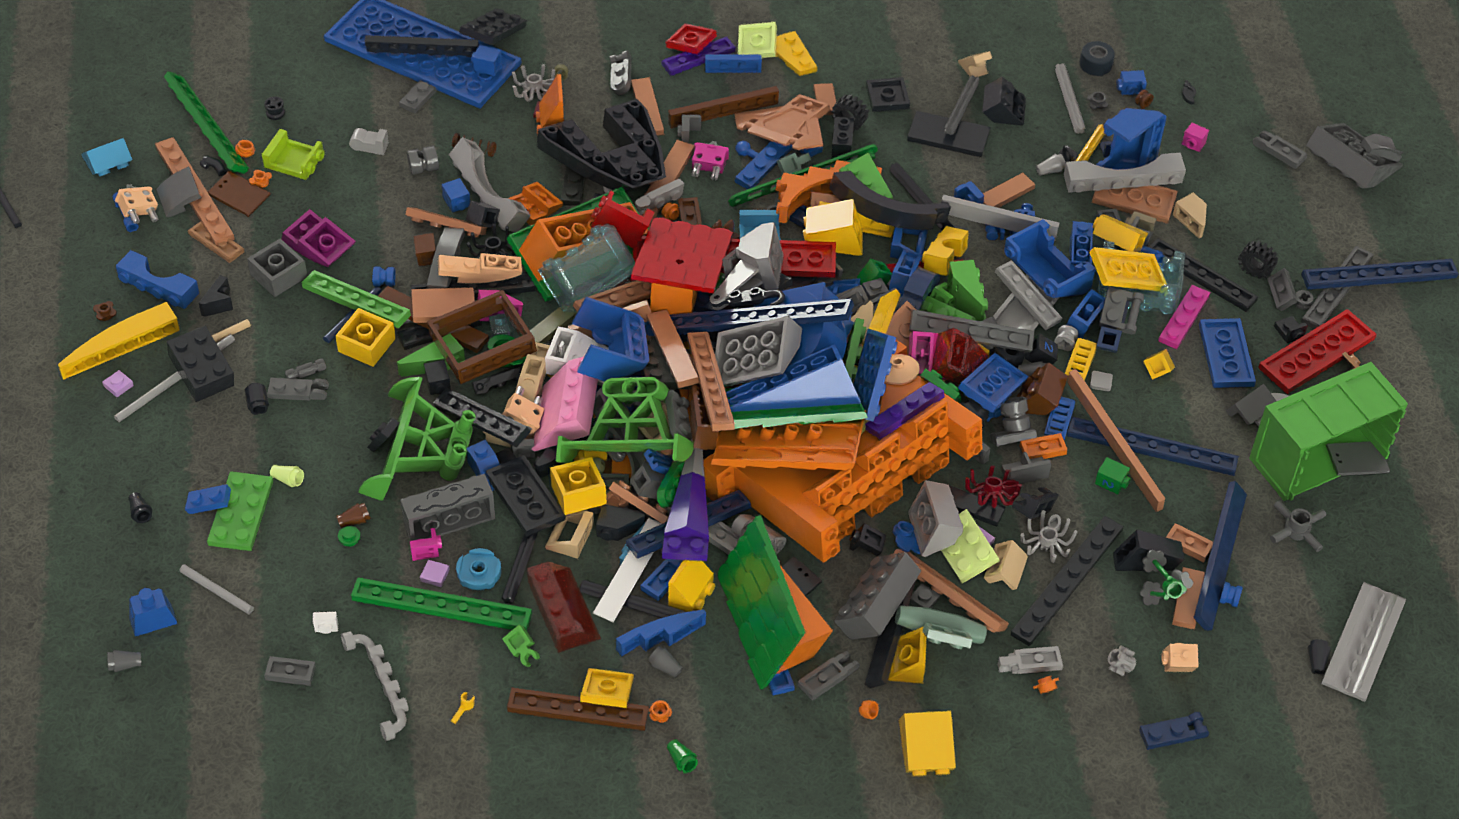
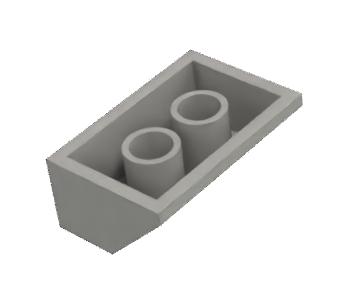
[908,480,963,557]

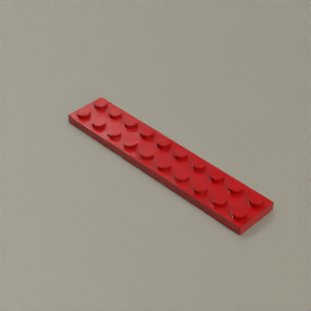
[632,236,836,278]

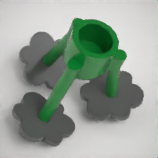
[1140,550,1193,605]

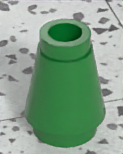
[667,739,698,773]

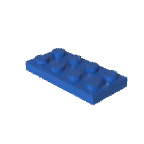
[1199,318,1256,388]
[958,353,1029,413]

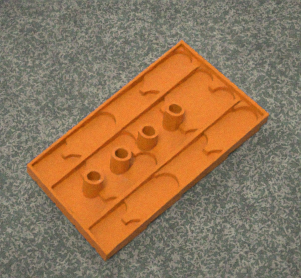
[711,410,866,471]

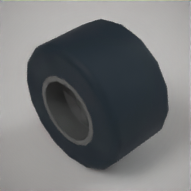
[1079,41,1115,76]

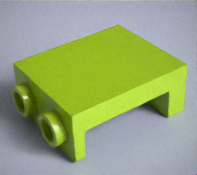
[262,129,325,180]

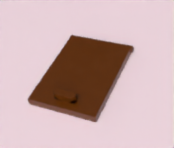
[208,171,271,217]

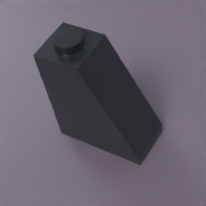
[1113,529,1184,571]

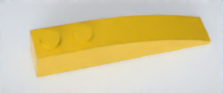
[58,302,180,380]

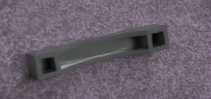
[593,388,665,499]

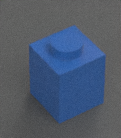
[471,45,502,76]
[442,178,470,213]

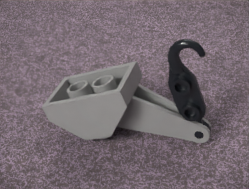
[710,222,785,310]

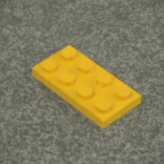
[1089,247,1168,292]

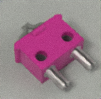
[692,141,729,180]

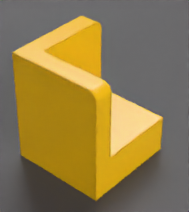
[1144,349,1175,380]

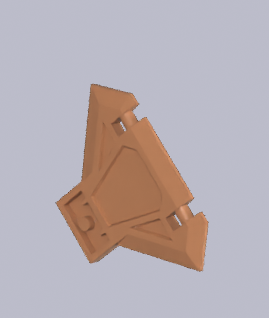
[735,94,830,150]

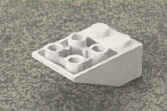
[545,326,609,386]

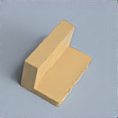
[984,540,1028,590]

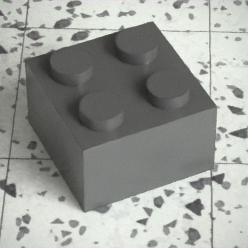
[247,239,307,297]

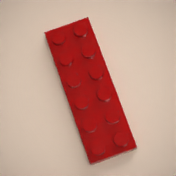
[1258,309,1377,394]

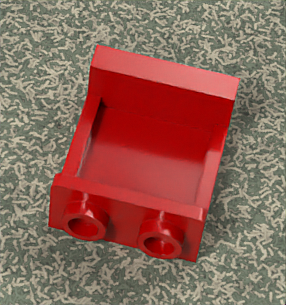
[591,190,654,248]

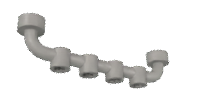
[341,631,408,741]

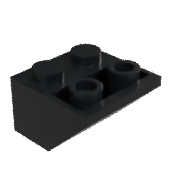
[982,76,1026,126]

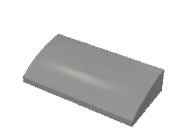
[994,274,1059,331]

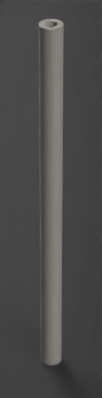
[114,334,235,422]

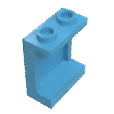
[739,210,781,240]

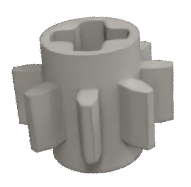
[1108,646,1136,676]

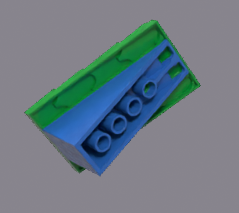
[725,344,868,429]

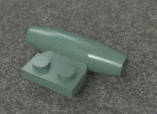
[895,606,987,649]

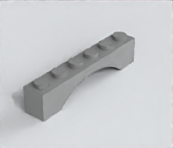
[449,137,531,232]
[1064,153,1186,193]

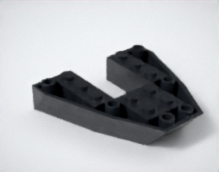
[537,99,666,192]

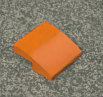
[509,182,563,225]

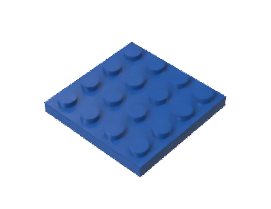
[853,329,897,421]

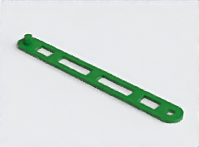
[728,144,878,207]

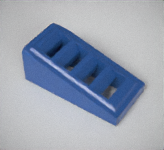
[1044,397,1076,440]

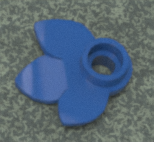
[893,521,921,554]

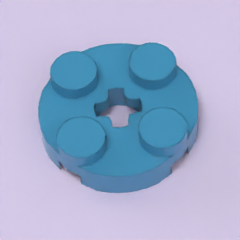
[456,548,501,590]

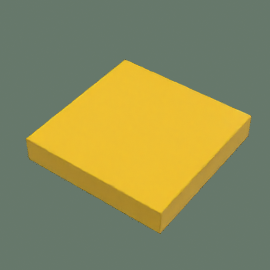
[580,668,634,708]

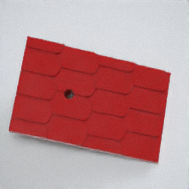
[631,218,733,315]

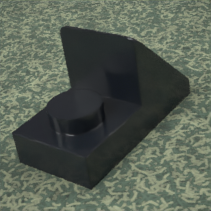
[199,275,233,317]

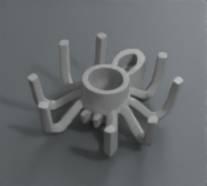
[512,64,555,102]
[1020,510,1077,563]

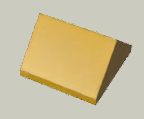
[888,626,926,684]

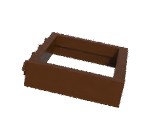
[427,290,537,384]

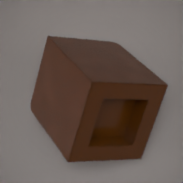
[414,233,436,266]

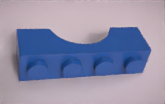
[116,250,199,309]

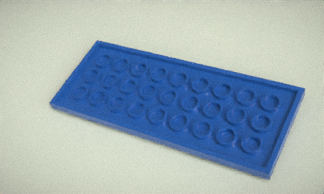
[324,0,522,109]

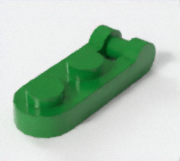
[657,461,685,508]

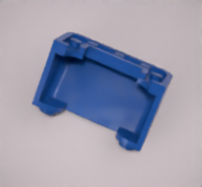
[1004,219,1096,298]

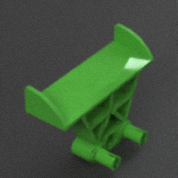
[359,377,476,500]
[556,377,694,463]

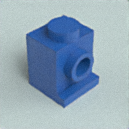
[1116,71,1147,95]

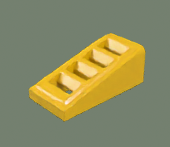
[1065,338,1097,381]

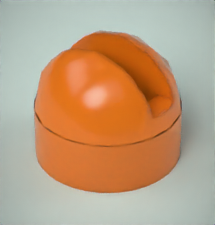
[858,700,879,719]

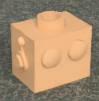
[1162,643,1198,672]

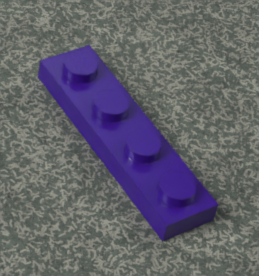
[865,382,945,439]

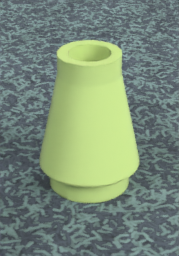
[270,465,304,487]

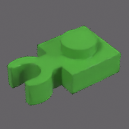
[502,625,540,667]

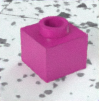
[1182,123,1209,152]

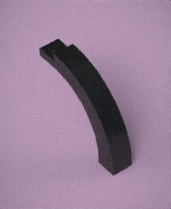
[829,171,951,230]

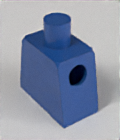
[129,588,178,637]

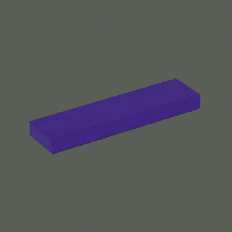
[662,36,736,76]

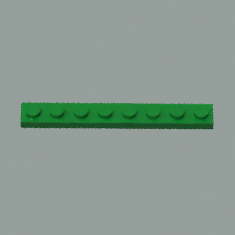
[164,71,249,174]
[351,577,532,631]

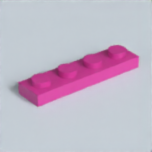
[1158,285,1211,349]

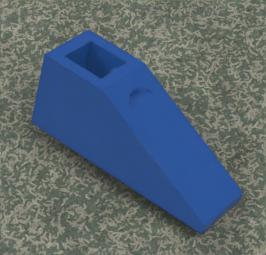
[1069,221,1093,265]

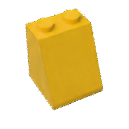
[803,199,863,256]
[899,711,956,776]

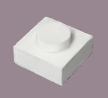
[313,612,338,634]

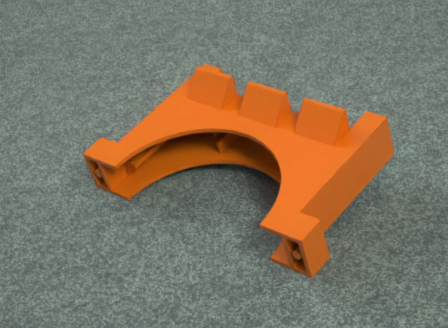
[703,340,983,563]

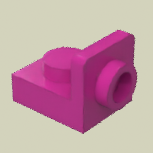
[410,528,442,561]

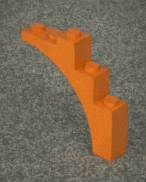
[776,160,882,223]

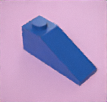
[888,249,923,298]

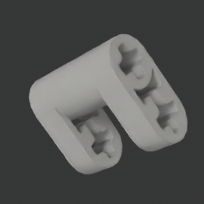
[731,514,786,554]

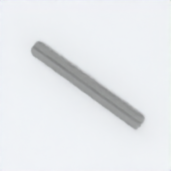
[1055,63,1085,134]

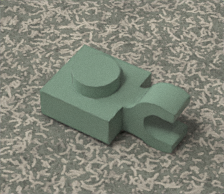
[776,153,811,175]

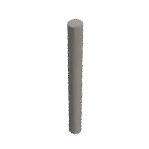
[180,564,254,615]

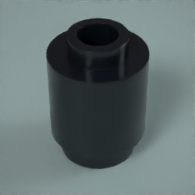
[245,383,269,415]

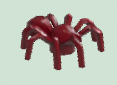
[965,465,1022,508]

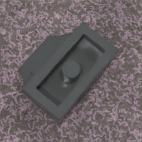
[1361,133,1404,162]

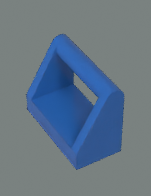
[890,227,927,261]

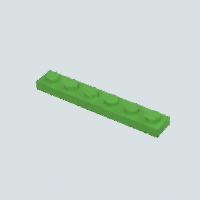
[301,270,411,328]

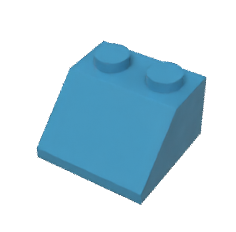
[81,138,132,177]

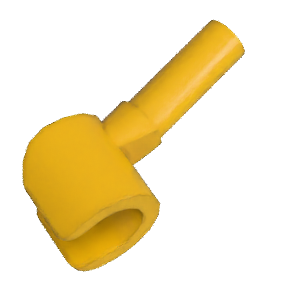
[451,692,475,724]

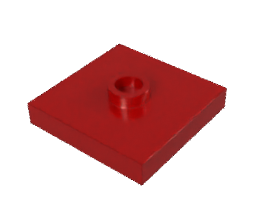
[666,24,717,54]

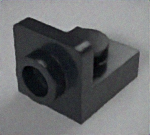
[1274,316,1308,343]
[849,523,886,556]

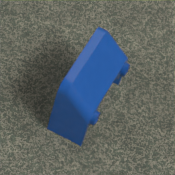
[572,297,649,382]

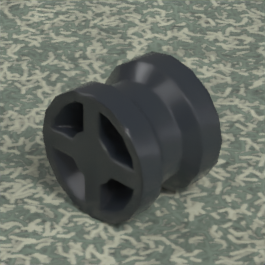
[264,97,285,120]

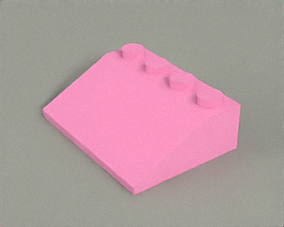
[532,356,598,452]

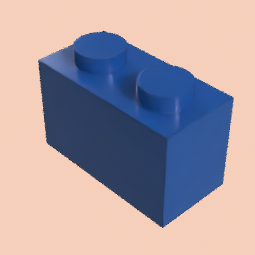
[1066,289,1105,338]

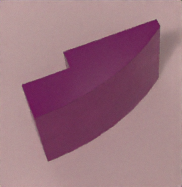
[282,209,356,267]

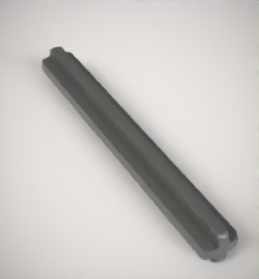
[944,75,979,135]

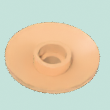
[884,354,920,385]

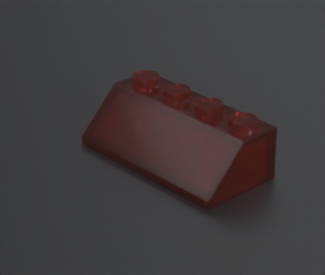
[527,562,601,653]

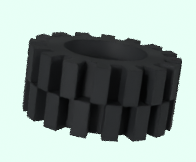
[831,94,869,131]
[1238,241,1278,279]

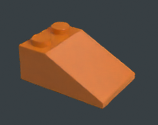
[536,74,564,137]

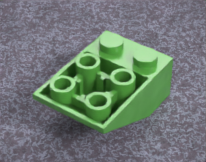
[946,260,988,321]

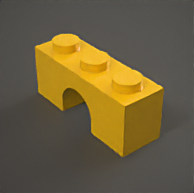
[922,226,969,276]

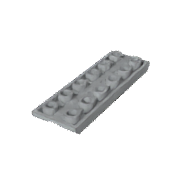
[1321,582,1406,702]

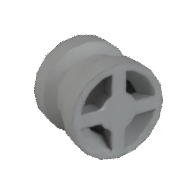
[1054,325,1078,351]

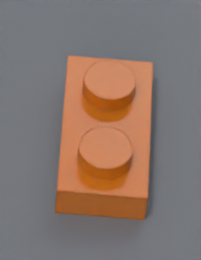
[1019,433,1068,459]

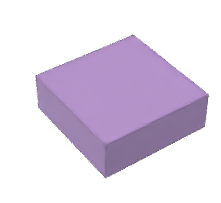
[420,560,450,587]

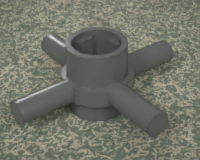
[1270,501,1326,552]

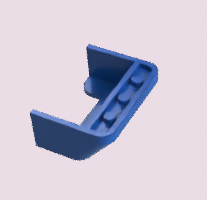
[1097,108,1166,169]

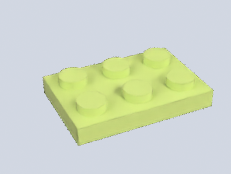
[941,509,1000,584]

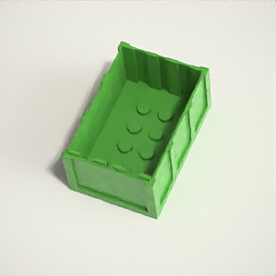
[1249,362,1408,501]

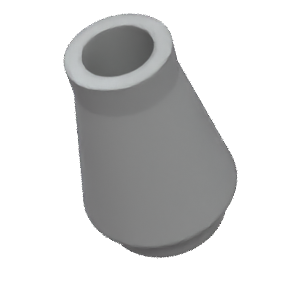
[1036,154,1066,176]

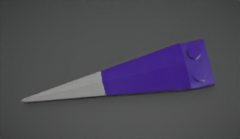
[662,440,709,561]

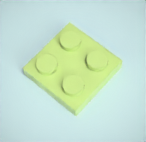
[738,22,777,58]

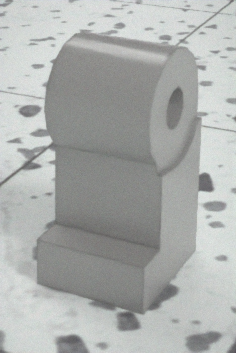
[349,128,389,155]

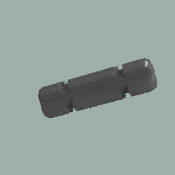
[285,358,326,379]

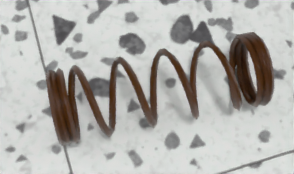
[452,133,497,157]

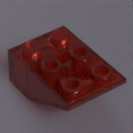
[931,328,989,385]

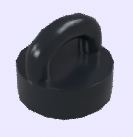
[1058,145,1077,162]

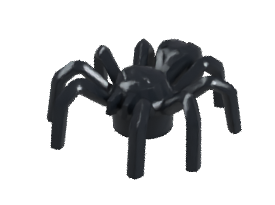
[467,223,516,259]

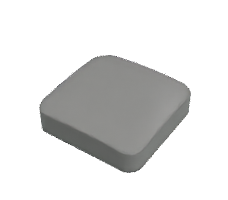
[1090,371,1113,391]

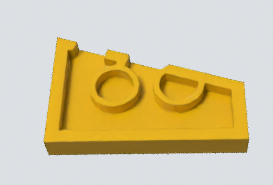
[776,31,817,76]

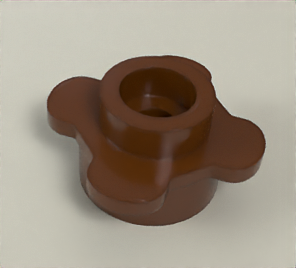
[93,301,117,321]

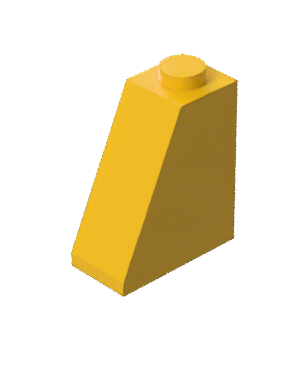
[1093,214,1148,252]

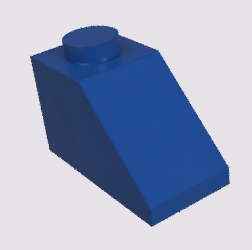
[466,440,500,491]

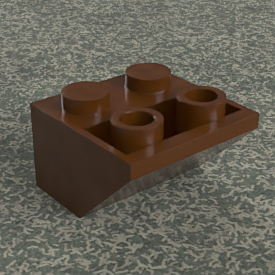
[1016,362,1068,415]

